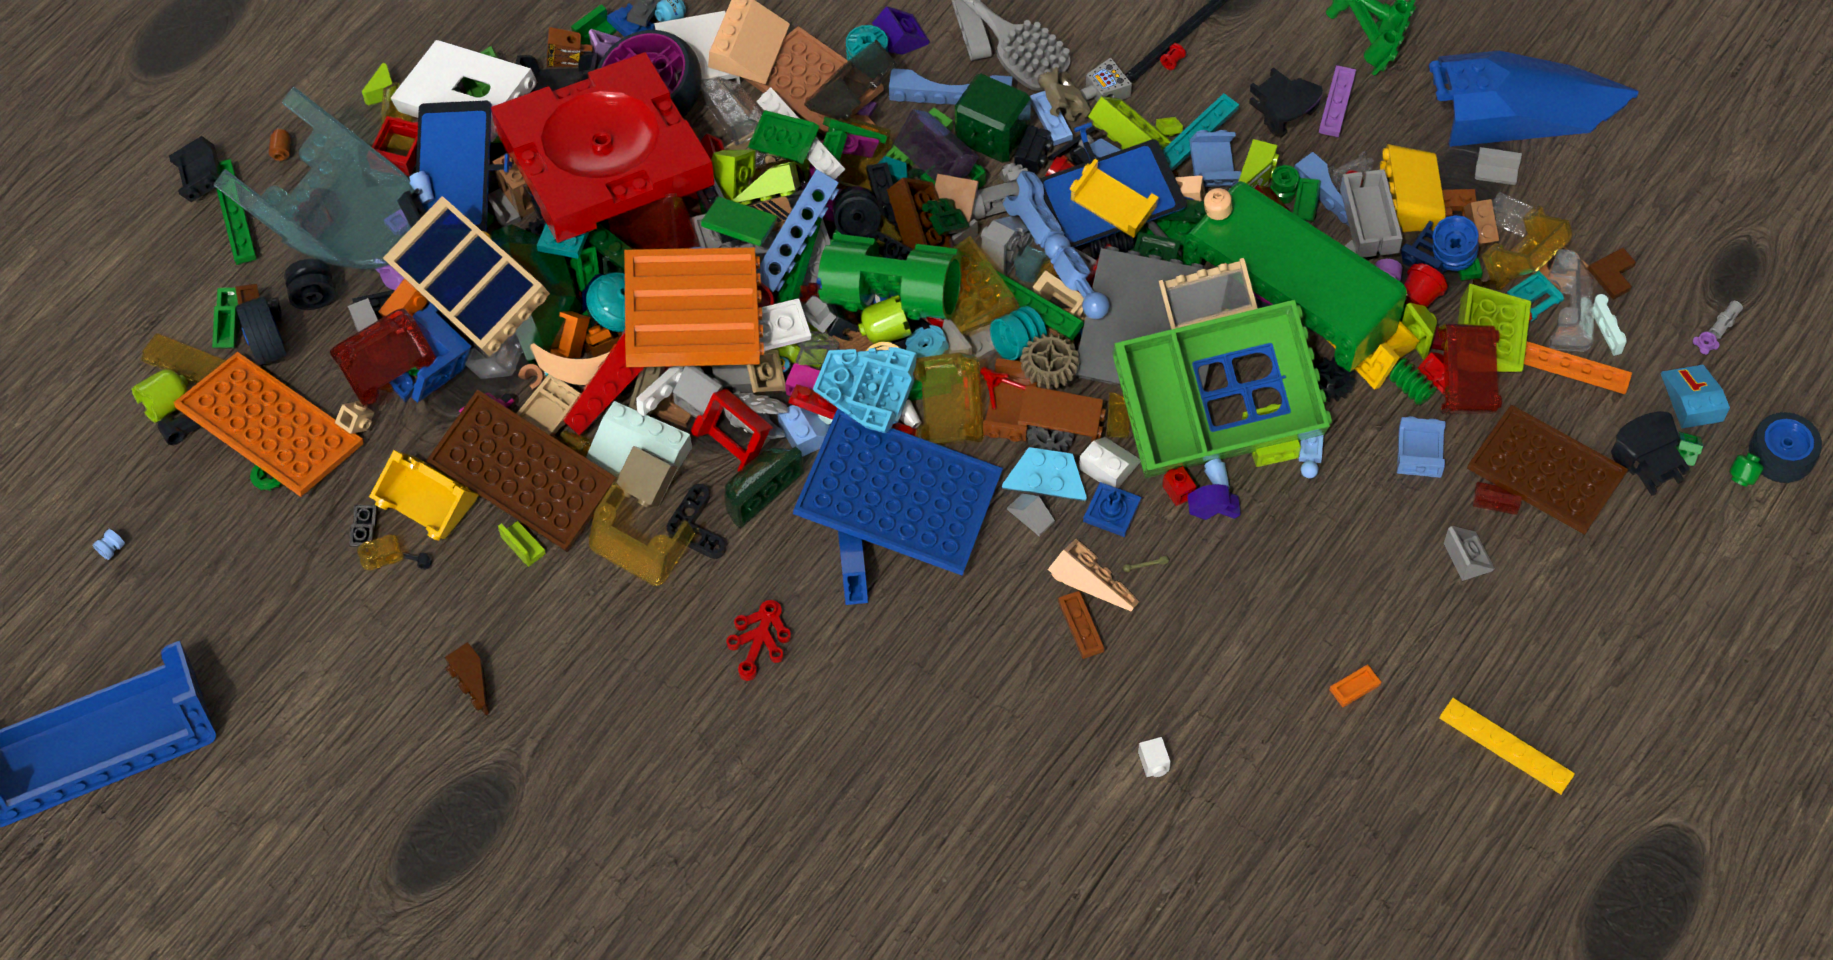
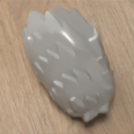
[723,391,788,439]

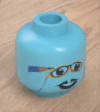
[655,0,686,22]

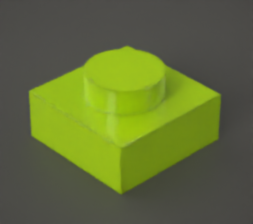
[1156,117,1183,136]

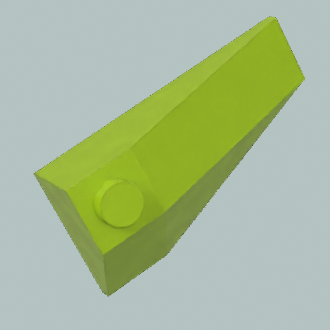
[711,149,756,203]

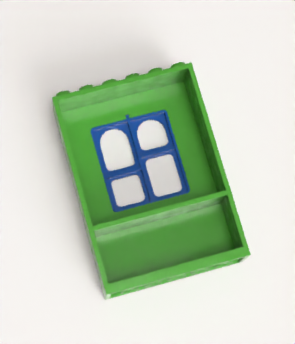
[1112,300,1332,478]

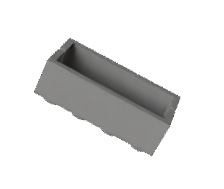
[1340,169,1402,257]

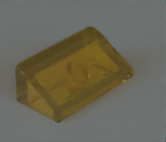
[1106,392,1129,438]

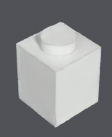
[1138,737,1170,777]

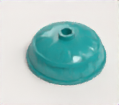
[586,272,625,332]

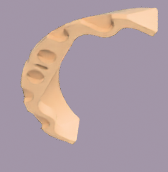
[530,343,610,385]

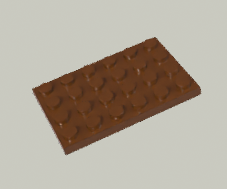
[1467,405,1628,535]

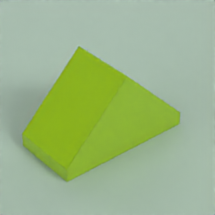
[362,63,395,105]

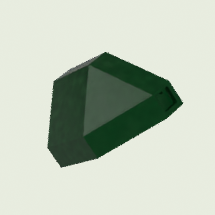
[488,224,582,367]

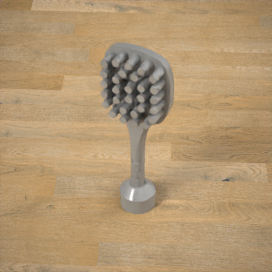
[962,0,1070,91]

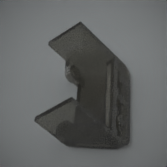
[804,39,898,120]

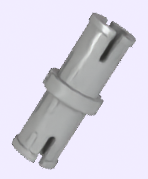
[1709,300,1743,339]

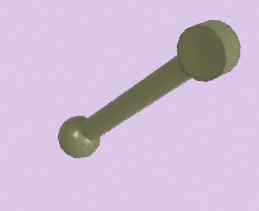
[1123,556,1169,573]

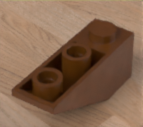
[445,642,489,716]

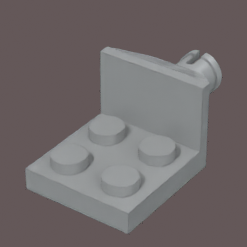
[933,311,997,367]

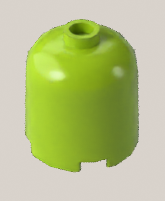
[858,295,912,344]
[131,369,189,423]

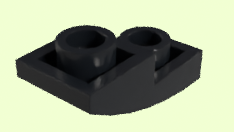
[349,505,378,547]

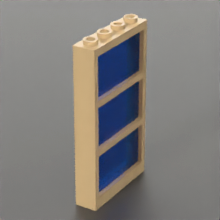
[383,196,550,357]

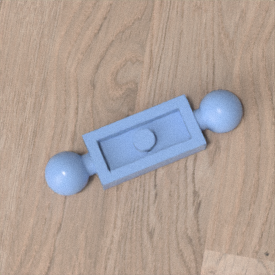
[1299,435,1323,478]

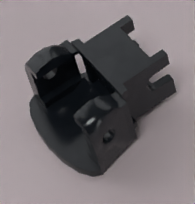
[1249,67,1323,137]
[1611,411,1690,496]

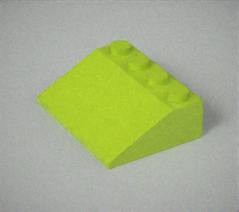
[1452,284,1531,372]

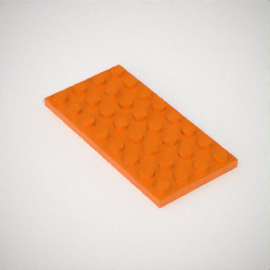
[174,352,363,497]

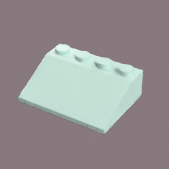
[586,401,692,478]

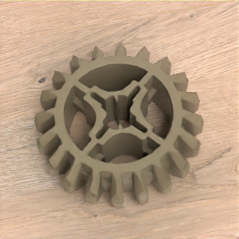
[1020,333,1079,389]

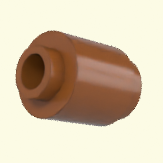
[269,129,291,161]

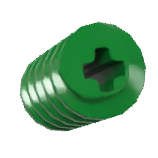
[1390,358,1437,405]

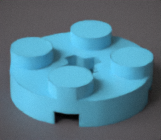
[905,325,949,367]

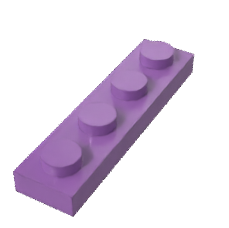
[1319,65,1356,137]

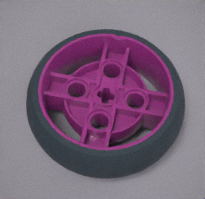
[597,30,702,118]

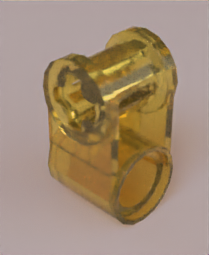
[357,534,403,570]

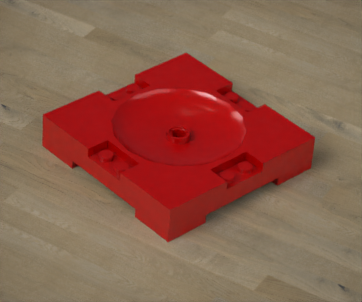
[491,52,715,243]

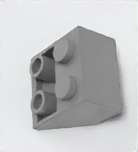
[673,366,722,418]

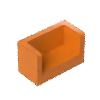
[550,311,590,359]

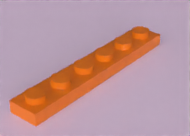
[1524,341,1632,394]

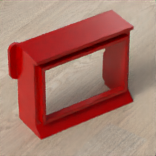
[691,389,773,473]

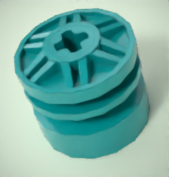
[846,25,889,79]
[990,306,1047,361]

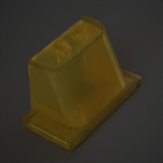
[1482,205,1572,290]

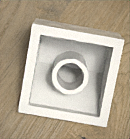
[1079,437,1140,488]

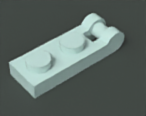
[1591,294,1627,356]

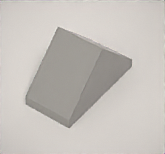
[1007,494,1055,537]

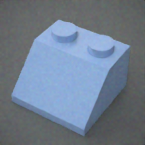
[778,405,830,458]

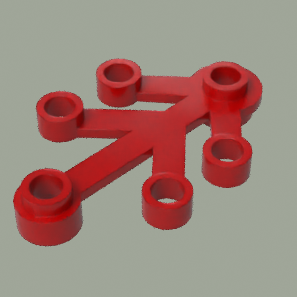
[726,600,791,681]

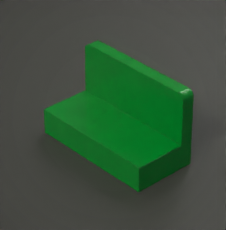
[571,4,617,45]

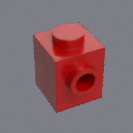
[1162,466,1197,506]

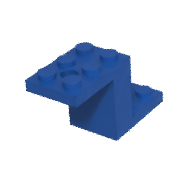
[407,285,471,403]

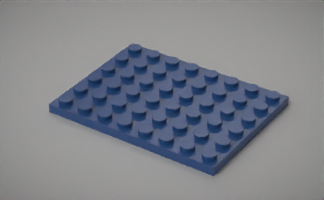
[793,408,1003,576]

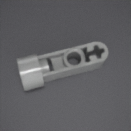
[971,180,1019,221]

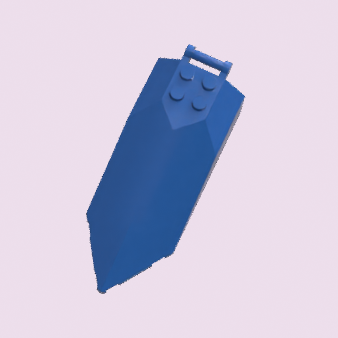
[1429,51,1638,147]

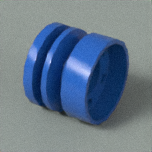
[1433,215,1479,271]

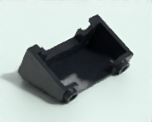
[515,53,599,93]

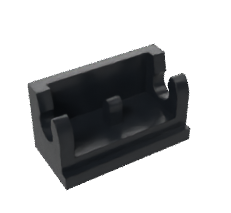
[397,188,426,228]
[827,304,859,340]

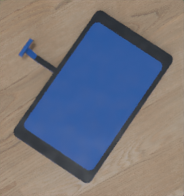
[416,100,512,232]
[1039,122,1187,247]

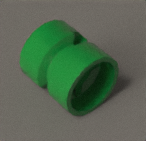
[1270,165,1299,204]

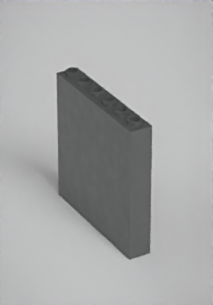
[1074,246,1229,390]

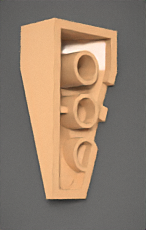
[1048,539,1139,611]

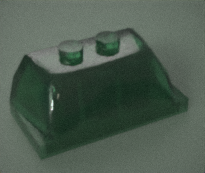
[724,446,804,529]

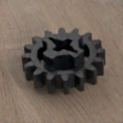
[1313,357,1355,402]

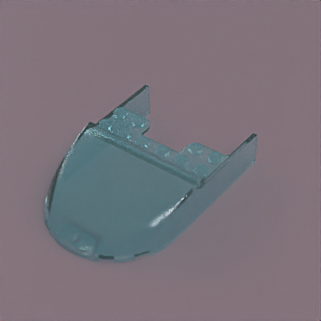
[214,87,414,269]

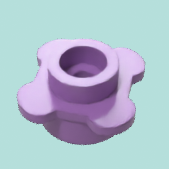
[1693,332,1719,354]

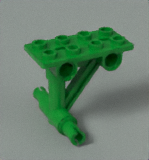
[1326,0,1416,76]

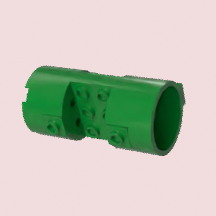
[818,234,962,320]

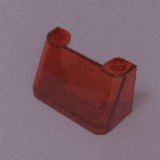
[608,193,700,250]
[330,309,436,406]
[1439,324,1502,415]

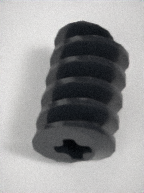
[1089,231,1134,259]

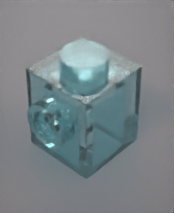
[1014,246,1046,284]

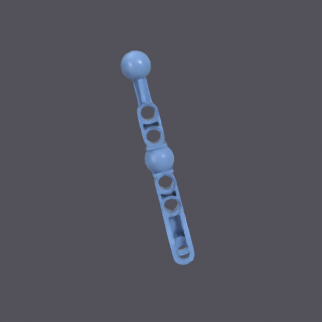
[1003,171,1110,320]

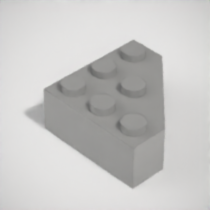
[981,216,1034,277]

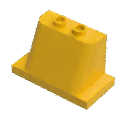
[1327,320,1419,390]

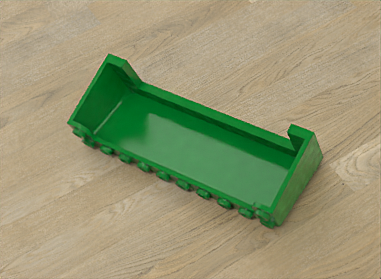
[1182,181,1407,372]

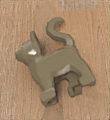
[1037,67,1091,121]

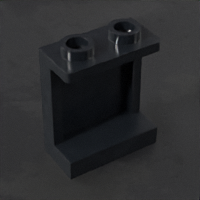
[169,136,224,202]

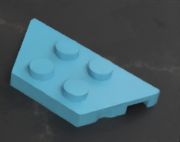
[1002,447,1087,501]

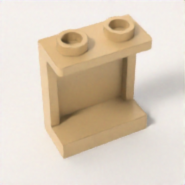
[1033,270,1086,323]

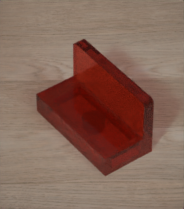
[1473,482,1522,515]

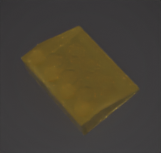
[951,236,1020,335]

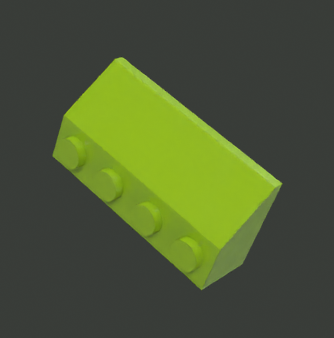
[1088,96,1172,150]

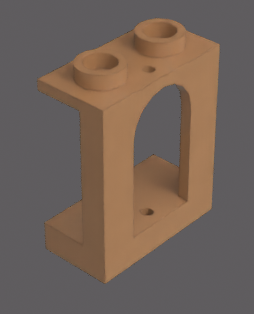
[492,153,535,218]

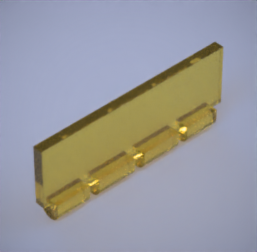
[141,333,225,383]

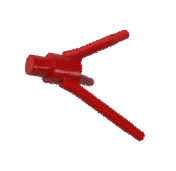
[980,367,1026,410]

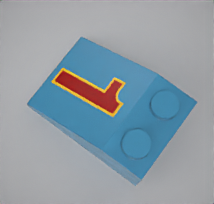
[1661,365,1730,429]

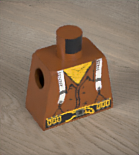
[547,27,592,67]

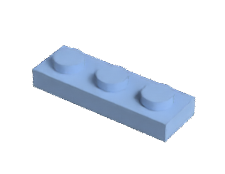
[1030,91,1073,146]

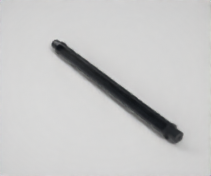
[1125,0,1228,83]

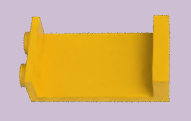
[1070,159,1159,238]

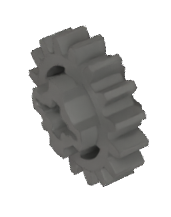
[1026,425,1074,452]

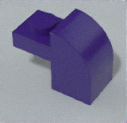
[1188,484,1240,520]

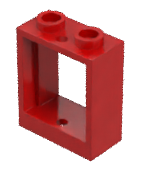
[368,116,418,176]

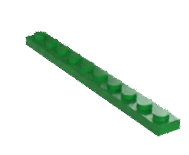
[774,130,847,304]

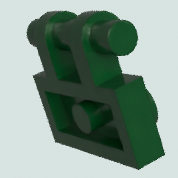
[922,198,970,236]

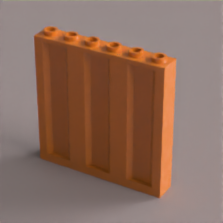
[624,247,764,367]

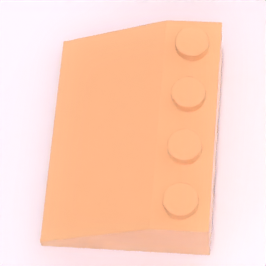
[708,0,790,84]

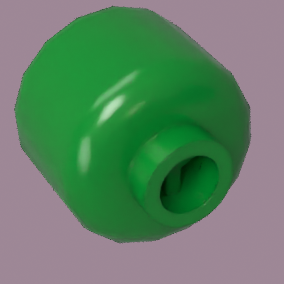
[1729,452,1764,487]

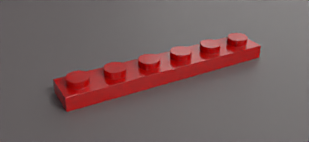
[788,384,919,437]

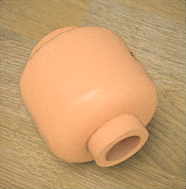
[1204,188,1233,220]

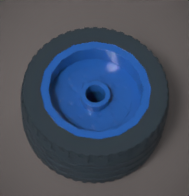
[236,296,287,365]
[1749,412,1822,483]

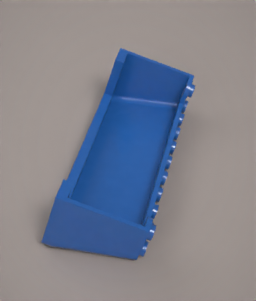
[0,641,216,827]

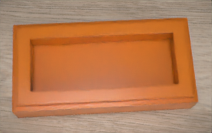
[1329,664,1381,707]

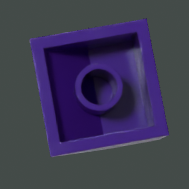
[872,6,930,55]

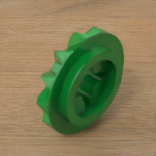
[250,465,281,491]

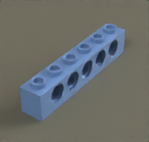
[756,169,839,293]

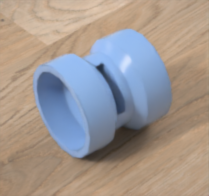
[92,529,125,560]

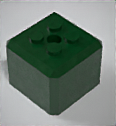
[955,73,1031,162]

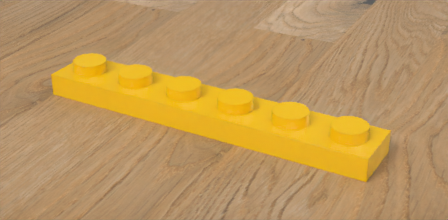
[1440,698,1575,795]

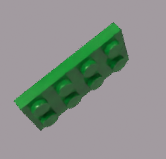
[747,110,820,164]

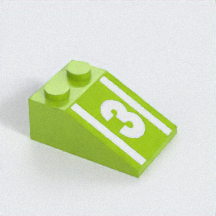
[1238,139,1279,188]

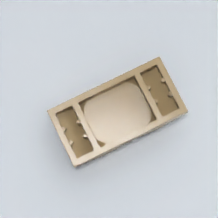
[516,374,581,437]

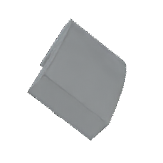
[999,163,1028,182]

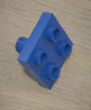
[1083,482,1141,537]

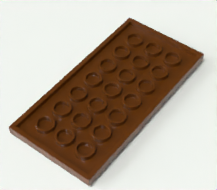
[426,389,618,552]

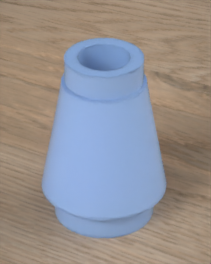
[409,171,434,204]
[1204,458,1230,489]

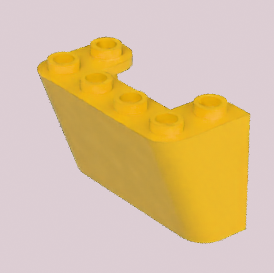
[1380,144,1445,232]

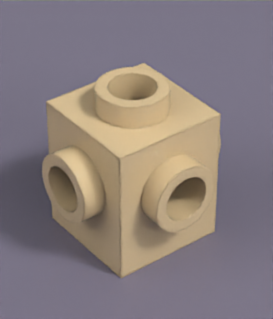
[335,401,374,434]

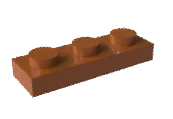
[1058,591,1104,659]

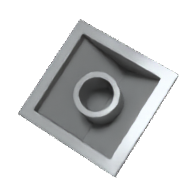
[1444,526,1495,581]

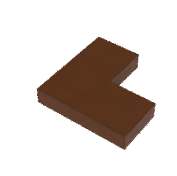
[1588,248,1636,300]

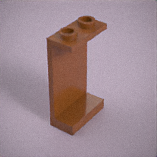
[983,358,1038,442]
[1018,385,1106,444]

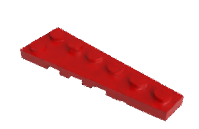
[562,329,645,435]

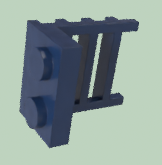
[1401,221,1459,275]

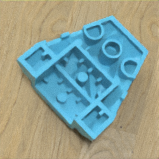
[813,347,917,433]

